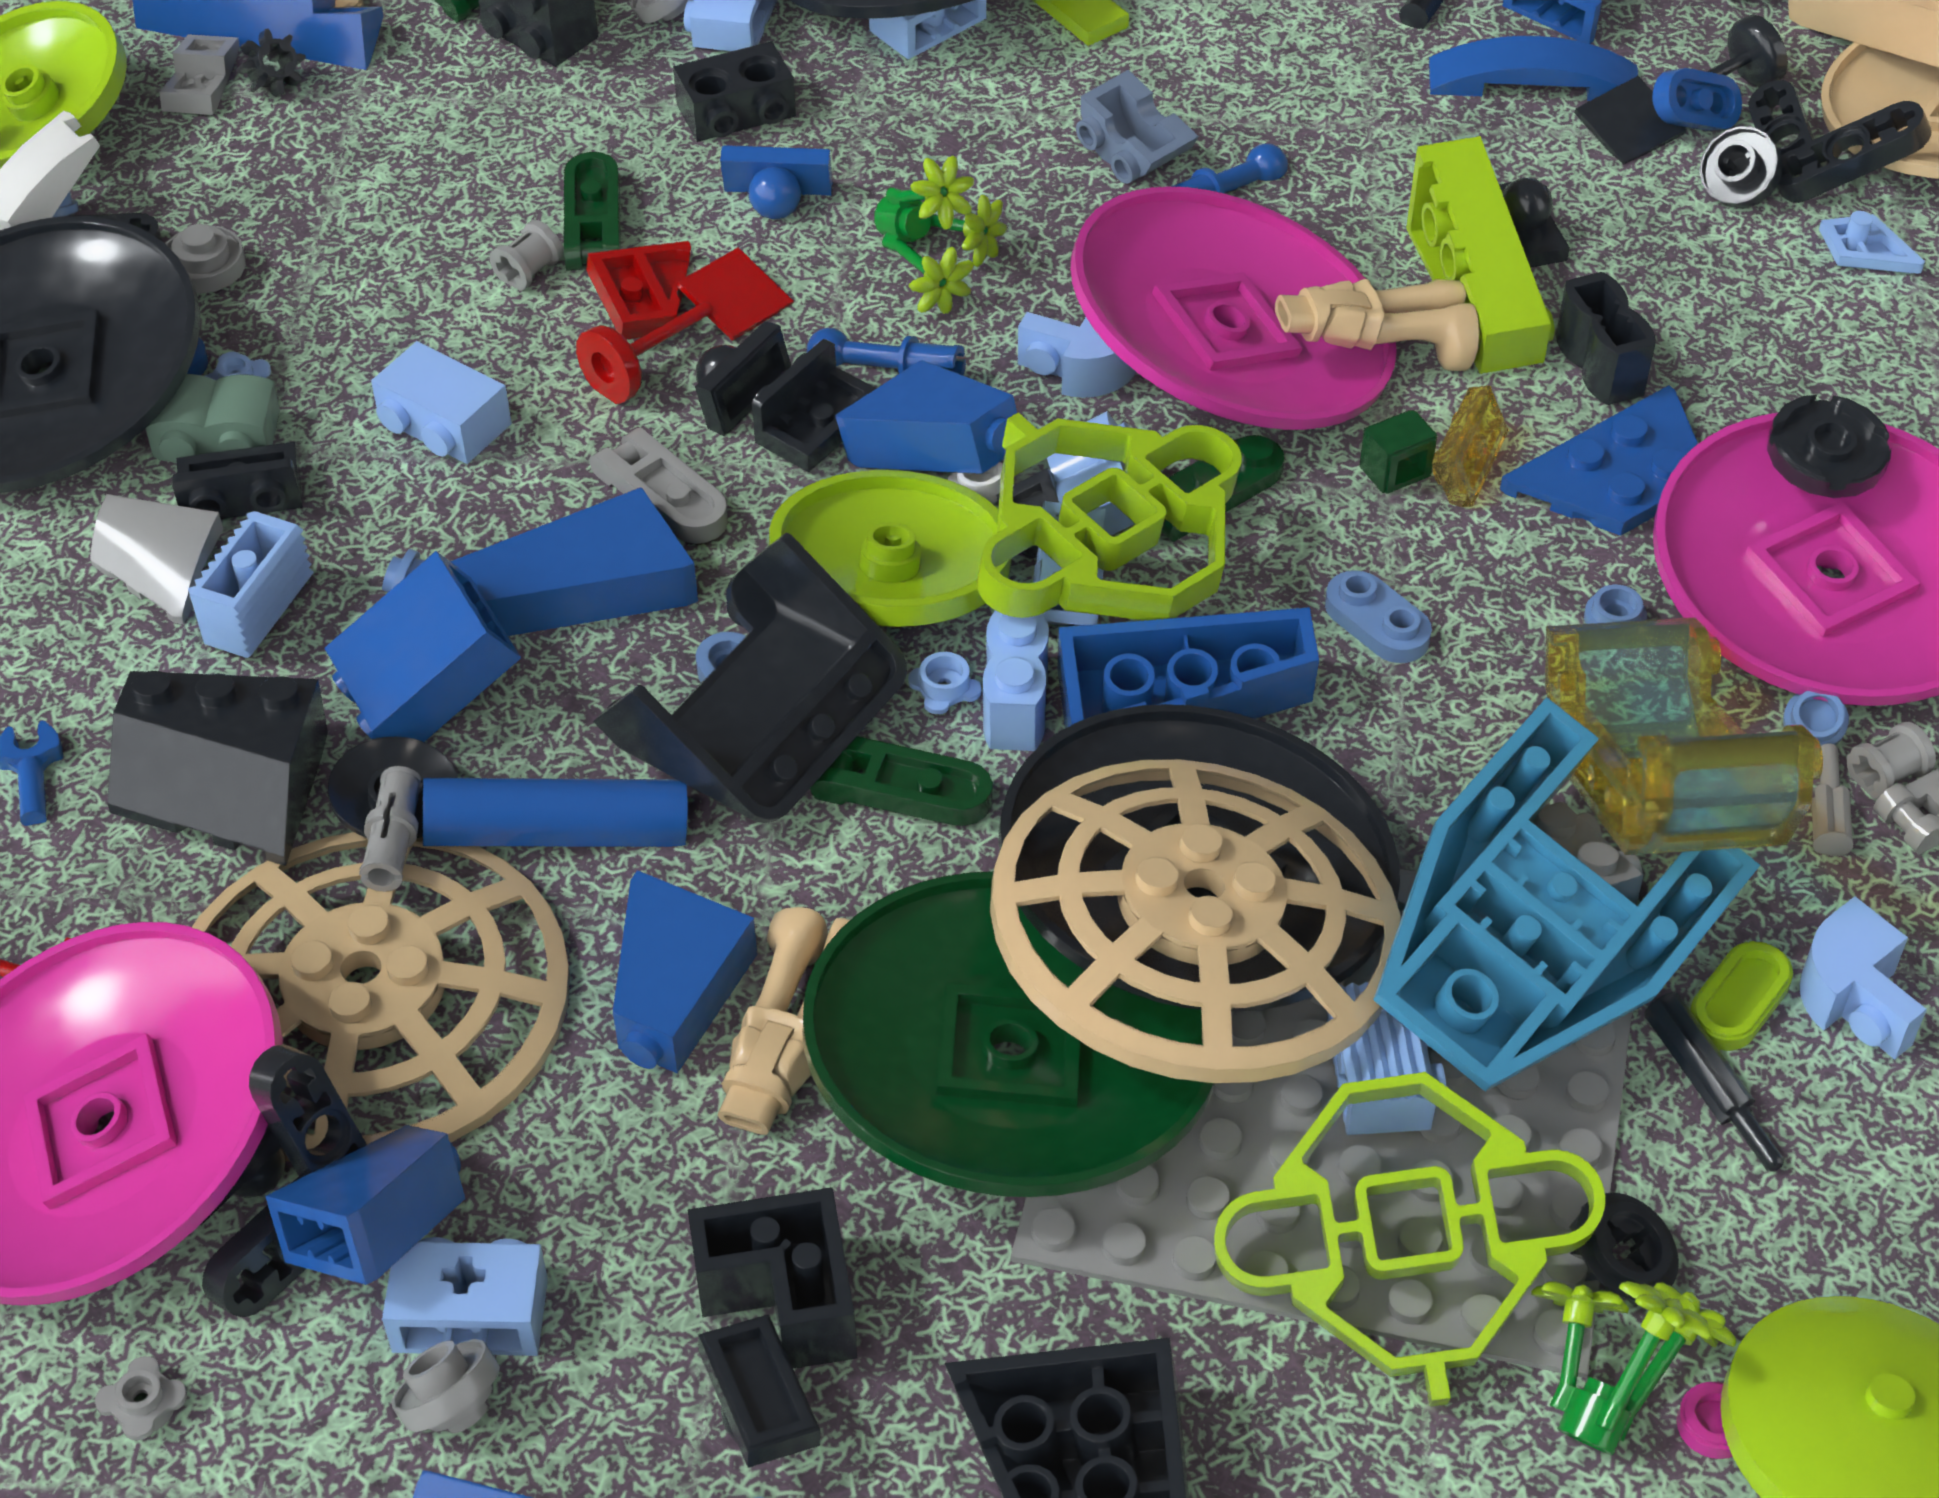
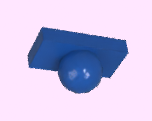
[720,145,833,220]

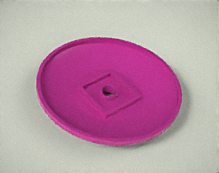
[1070,186,1397,430]
[1653,413,1939,706]
[0,922,283,1306]

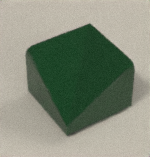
[1359,410,1437,494]

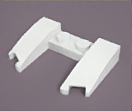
[0,111,100,230]

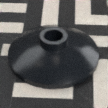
[328,736,458,839]

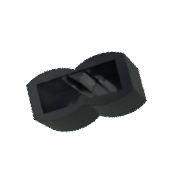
[1556,272,1656,405]

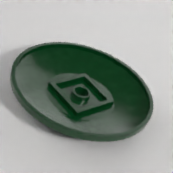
[802,871,1215,1197]

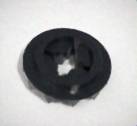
[1569,1193,1679,1307]

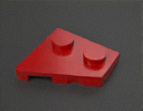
[586,241,692,340]

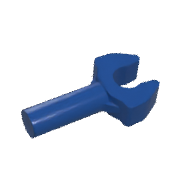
[0,720,64,826]

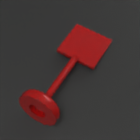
[576,247,794,404]

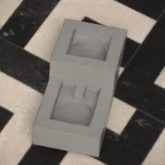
[159,34,239,115]

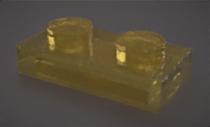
[1432,386,1509,507]

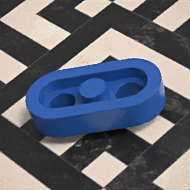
[1652,68,1742,131]

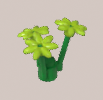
[874,156,1007,314]
[1531,1281,1737,1456]

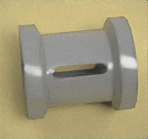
[489,220,564,291]
[1847,722,1936,799]

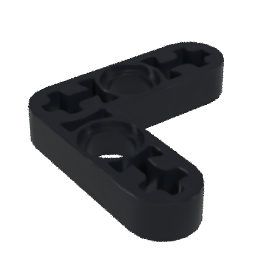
[1748,80,1932,203]
[202,1044,367,1317]

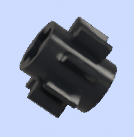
[237,28,306,97]

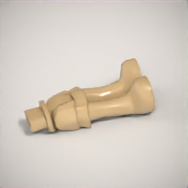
[1275,279,1479,371]
[718,907,850,1135]

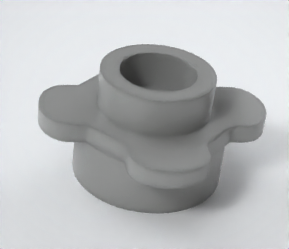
[95,1356,187,1440]

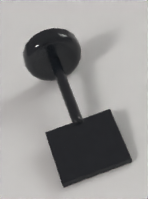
[1574,14,1788,164]

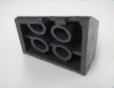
[107,671,328,866]
[945,1338,1189,1498]

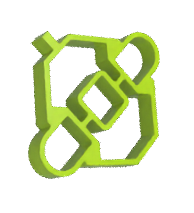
[977,412,1242,620]
[1214,1072,1605,1407]

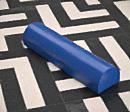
[423,778,688,847]

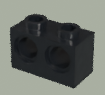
[673,41,796,142]

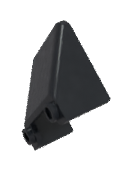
[593,533,907,823]

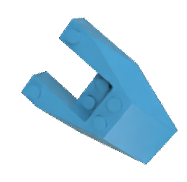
[1373,697,1760,1092]

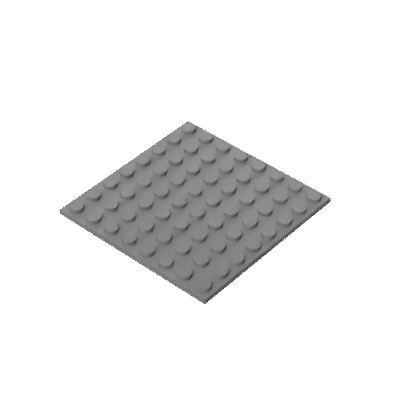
[1011,869,1632,1378]

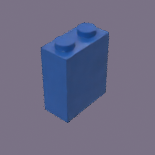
[324,551,521,742]

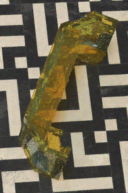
[1545,617,1823,855]

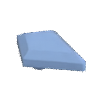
[1819,211,1925,274]

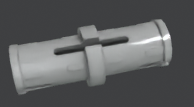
[359,766,423,892]

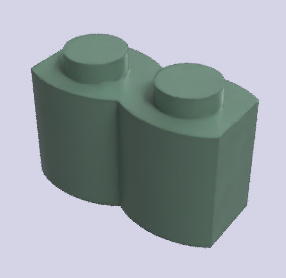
[146,374,280,463]

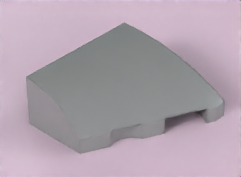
[90,494,223,624]

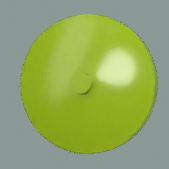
[0,1,127,168]
[769,470,1012,627]
[1720,1296,1939,1498]

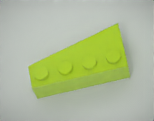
[1406,136,1555,374]

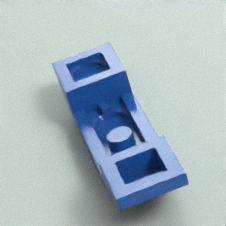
[1429,36,1638,101]

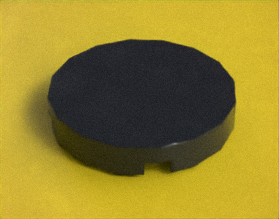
[1767,394,1892,498]

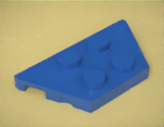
[1500,385,1698,536]

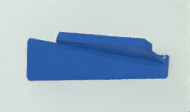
[132,0,383,70]

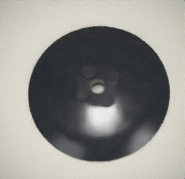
[0,216,200,493]
[998,704,1400,1012]

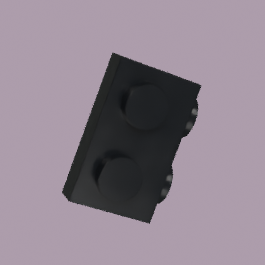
[752,339,877,472]
[172,442,303,519]

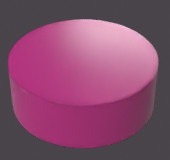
[1677,1382,1733,1459]

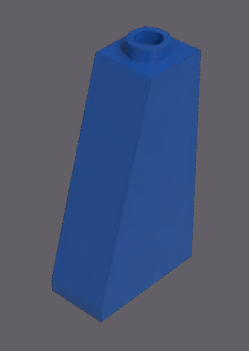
[450,487,698,636]

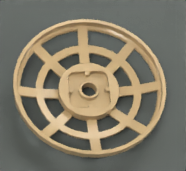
[990,759,1401,1083]
[192,832,570,1162]

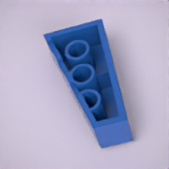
[1057,607,1319,728]

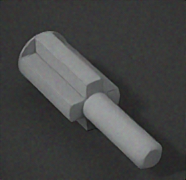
[1811,743,1853,856]

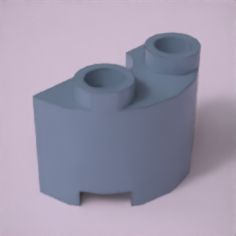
[1076,70,1199,184]

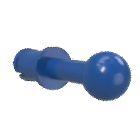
[1171,143,1288,194]
[806,328,966,376]

